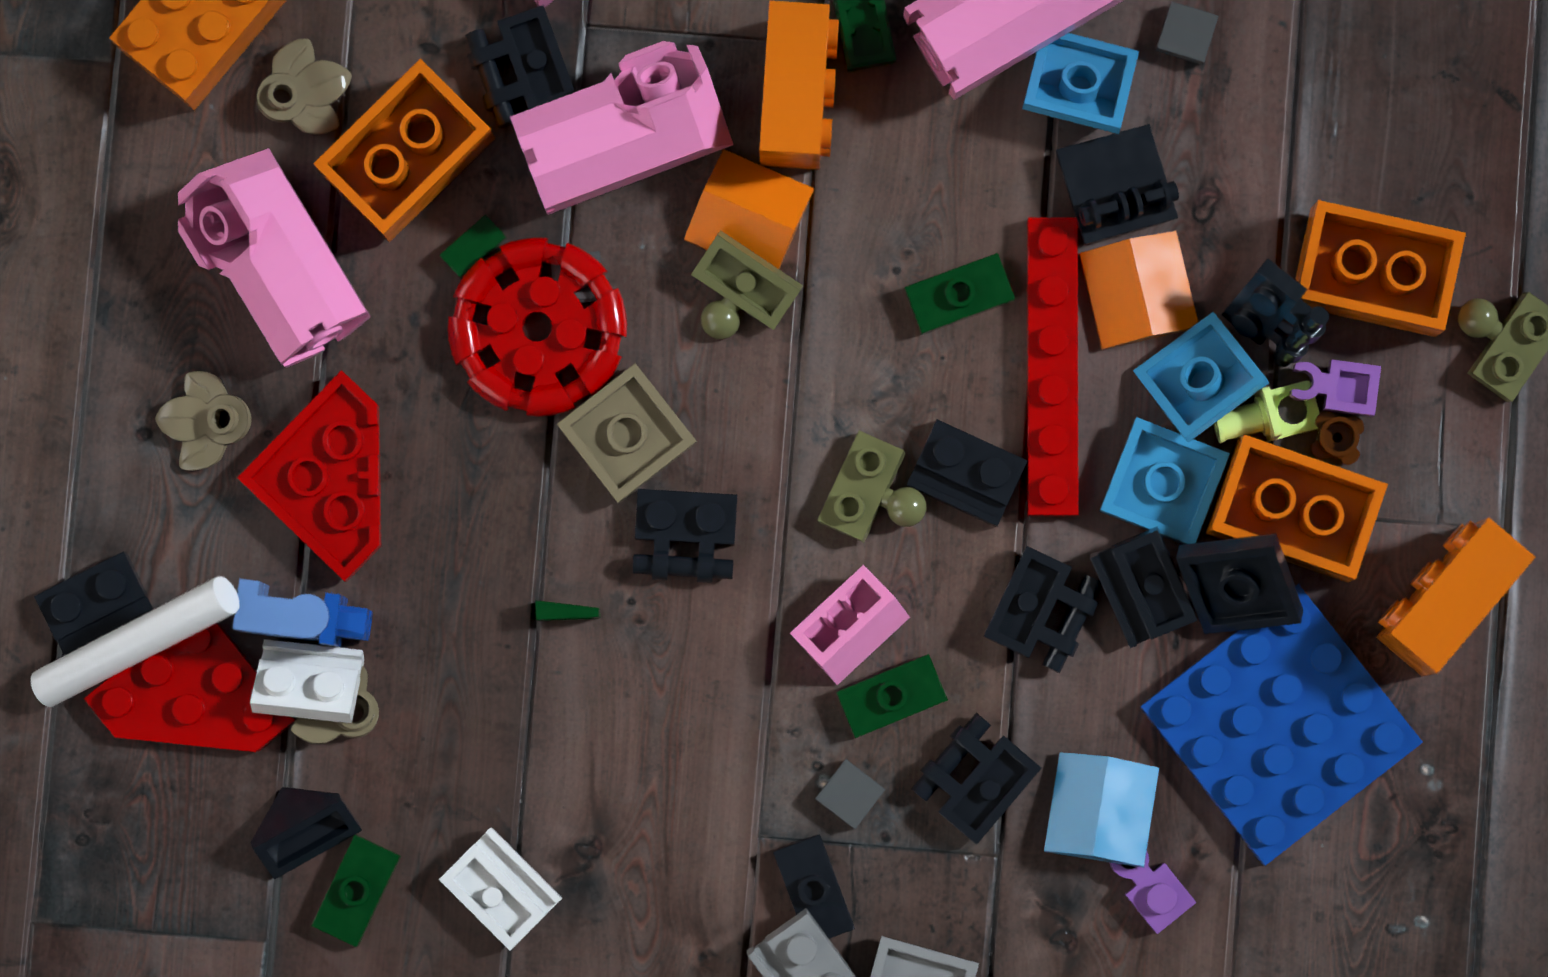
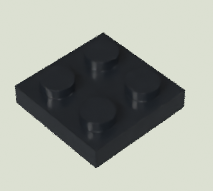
[1176,534,1304,634]

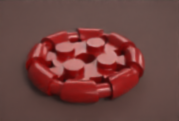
[447,237,627,417]

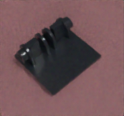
[1055,124,1179,245]

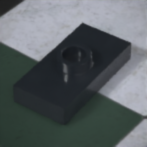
[773,834,855,939]

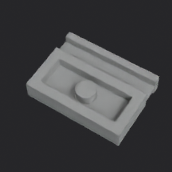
[747,908,857,977]

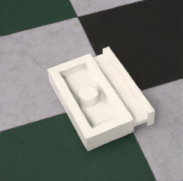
[250,639,365,723]
[439,827,563,951]

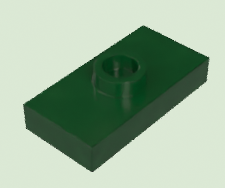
[833,0,896,72]
[904,253,1015,335]
[836,654,948,738]
[311,834,401,948]

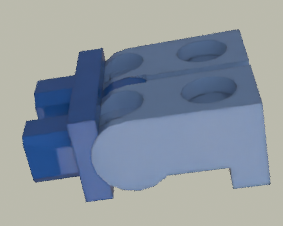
[233,579,373,648]

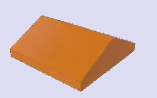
[684,149,814,269]
[1079,231,1198,350]

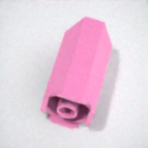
[903,0,1124,100]
[510,41,734,215]
[178,148,371,368]

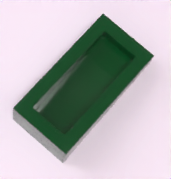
[439,215,507,280]
[535,600,600,621]

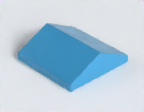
[1022,33,1139,134]
[1133,312,1269,442]
[1044,752,1159,868]

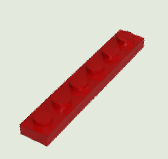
[1027,217,1079,516]

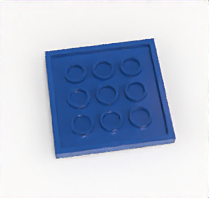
[1139,584,1423,866]

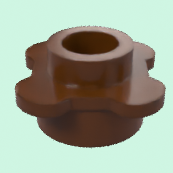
[1310,411,1364,465]

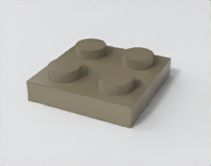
[557,363,697,504]

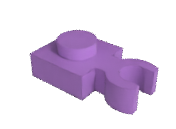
[1289,359,1381,417]
[1109,852,1197,934]

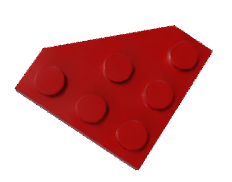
[237,370,381,582]
[83,622,296,752]

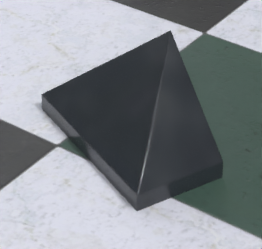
[250,787,362,880]

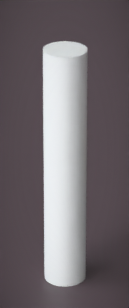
[31,576,239,707]

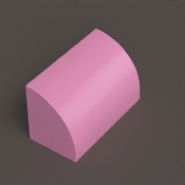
[790,565,910,685]

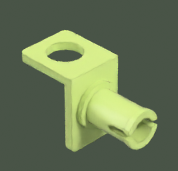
[1213,381,1320,443]

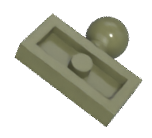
[691,230,803,340]
[1458,292,1548,402]
[817,430,927,543]

